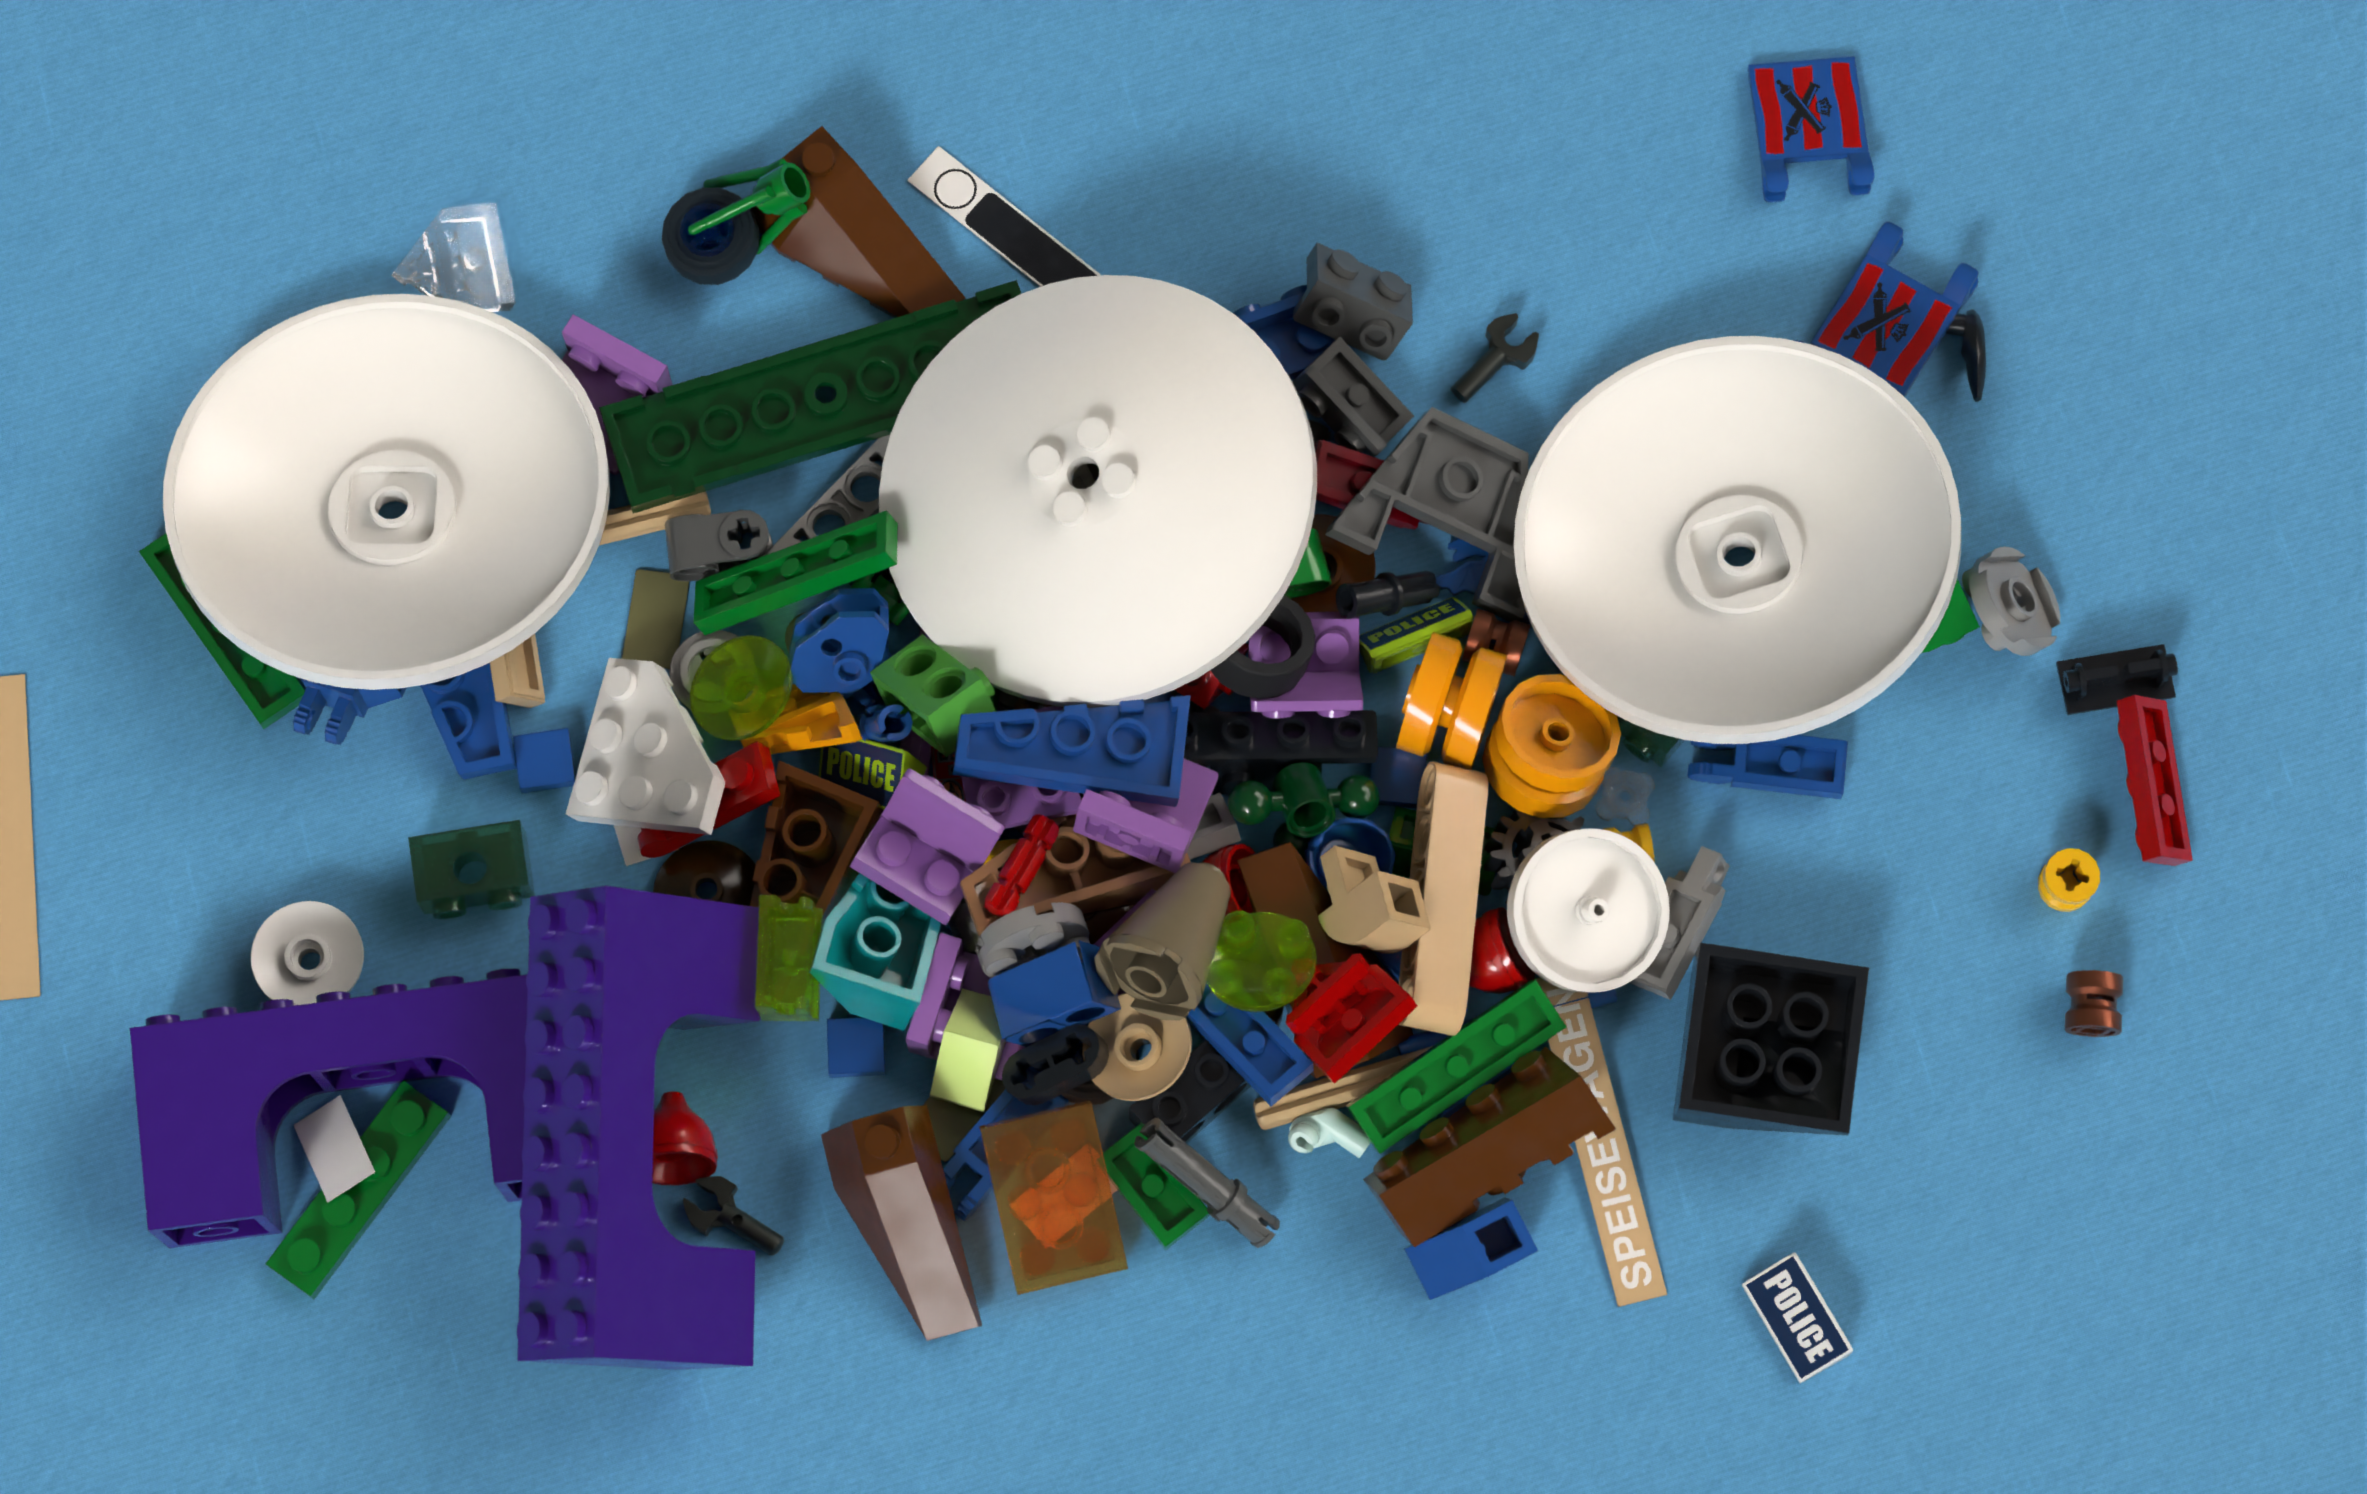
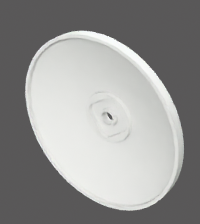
[879,275,1317,708]
[163,294,610,690]
[1514,336,1961,744]

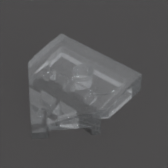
[391,203,516,312]

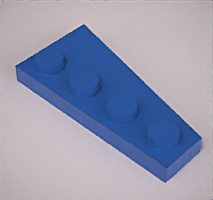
[419,663,517,780]
[952,695,1191,807]

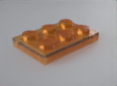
[979,1100,1128,1295]

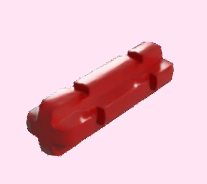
[984,814,1059,918]

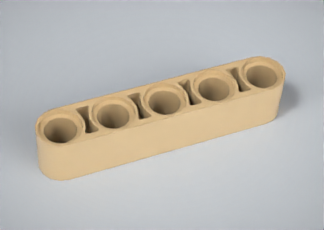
[1398,761,1488,1036]

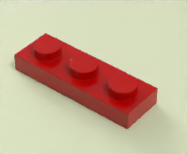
[2117,695,2193,866]

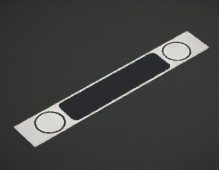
[907,146,1101,287]

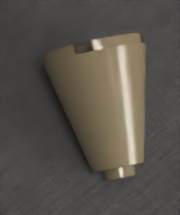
[1095,862,1231,1020]

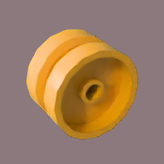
[1396,632,1508,770]
[1482,674,1621,818]

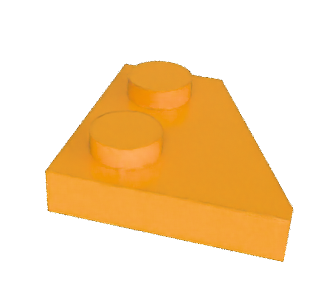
[728,684,863,754]

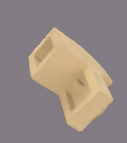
[1318,846,1431,954]

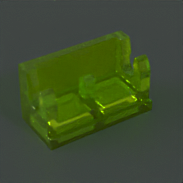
[755,895,823,1021]

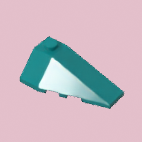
[810,873,941,1031]

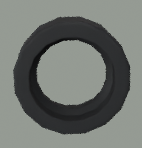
[1210,595,1316,699]

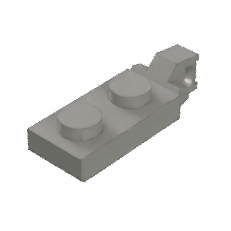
[1629,846,1730,1000]

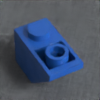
[1404,1197,1538,1300]

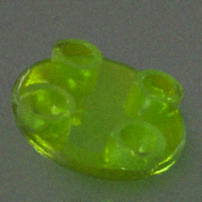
[1207,911,1317,1012]

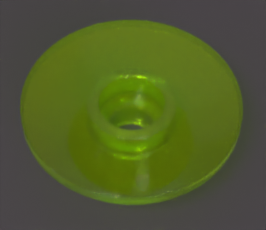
[690,635,793,741]

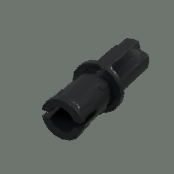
[1336,570,1440,619]

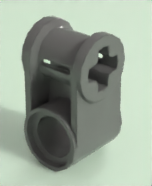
[665,510,773,581]

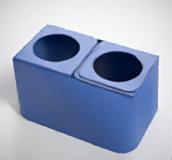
[988,940,1121,1047]

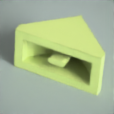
[930,989,1006,1112]

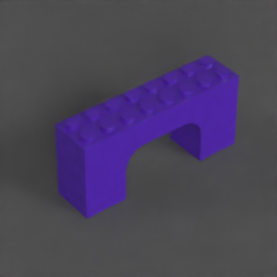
[516,886,762,1370]
[130,968,528,1248]

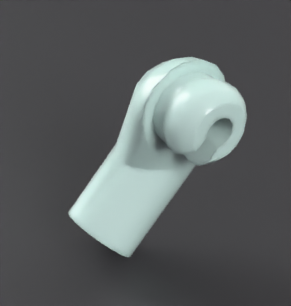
[1288,1107,1371,1158]

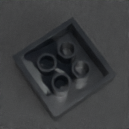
[1673,943,1869,1135]

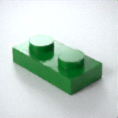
[1095,1125,1210,1250]

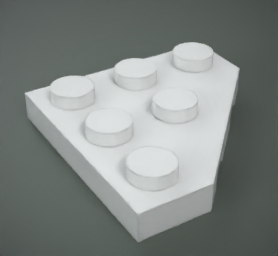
[566,658,726,835]

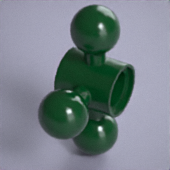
[1228,763,1380,859]

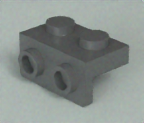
[1293,243,1413,360]
[1292,337,1414,457]

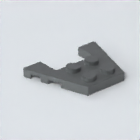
[1325,407,1529,622]

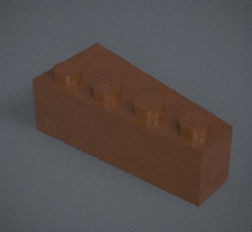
[750,760,883,1019]
[1363,1047,1616,1247]

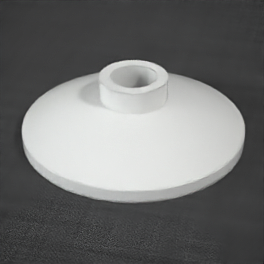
[251,901,364,1006]

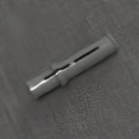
[1134,1118,1280,1248]

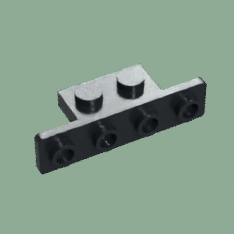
[1184,710,1378,796]

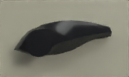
[1945,309,1986,402]

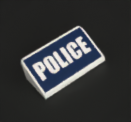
[1742,1252,1853,1383]

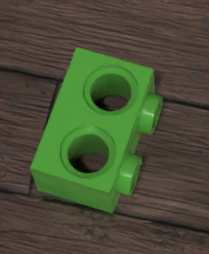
[870,634,996,757]

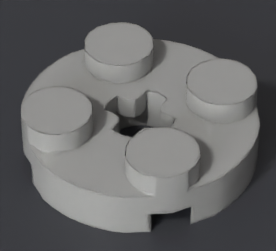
[1962,547,2060,656]
[976,902,1090,977]

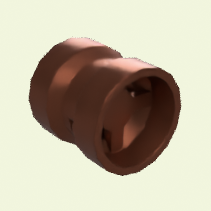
[1462,608,1531,676]
[2065,970,2123,1037]

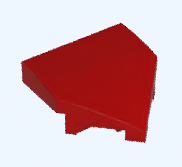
[1286,953,1418,1084]

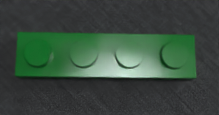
[693,510,898,635]
[139,533,305,729]
[1346,979,1567,1154]
[266,1080,451,1299]

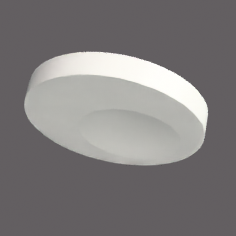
[1507,828,1670,992]

